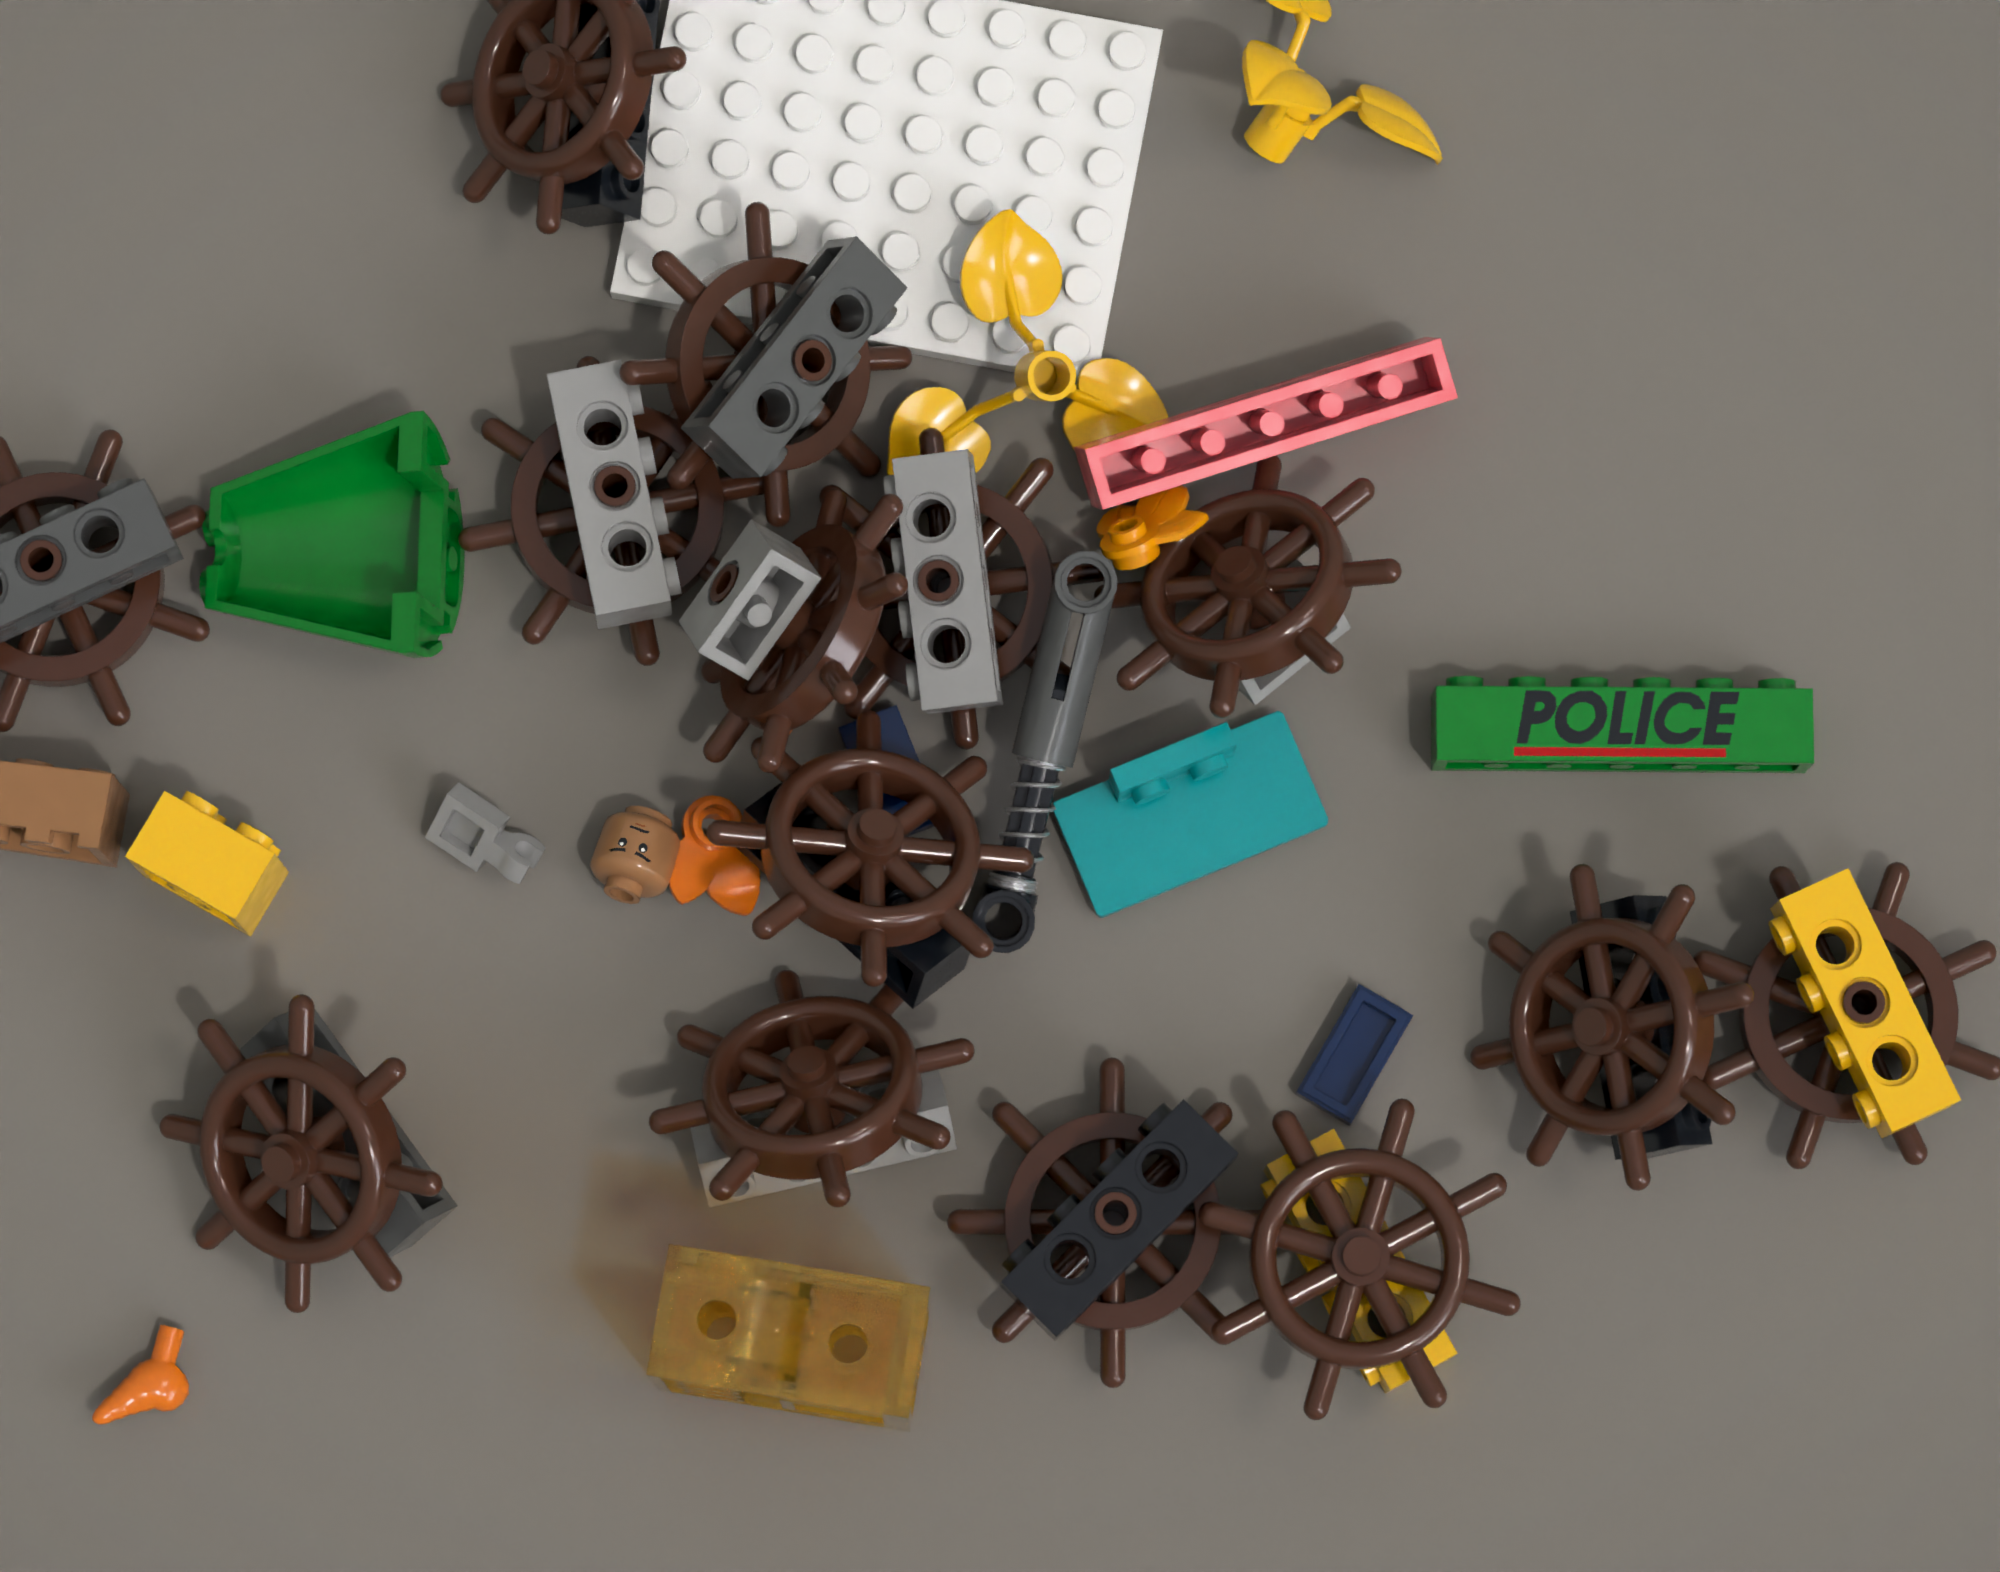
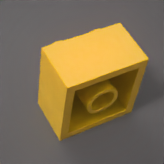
[125,791,289,937]

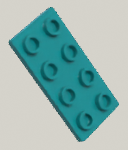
[1053,711,1328,918]

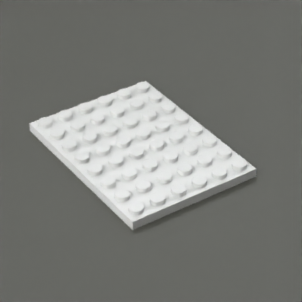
[610,0,1163,384]

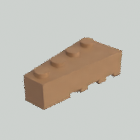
[0,758,130,868]

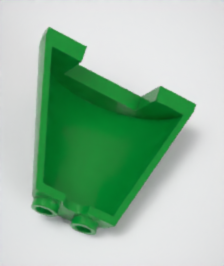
[199,411,465,658]

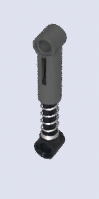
[972,551,1117,953]

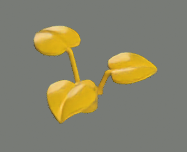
[1242,0,1443,165]
[887,209,1168,475]

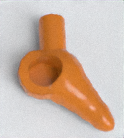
[92,1325,189,1425]

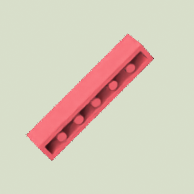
[1074,337,1458,510]

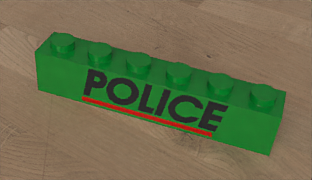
[1431,676,1814,773]

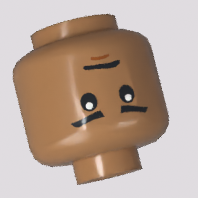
[590,806,680,904]

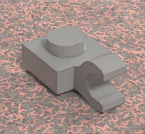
[425,782,546,884]

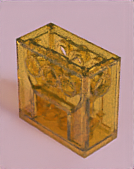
[646,1244,931,1432]

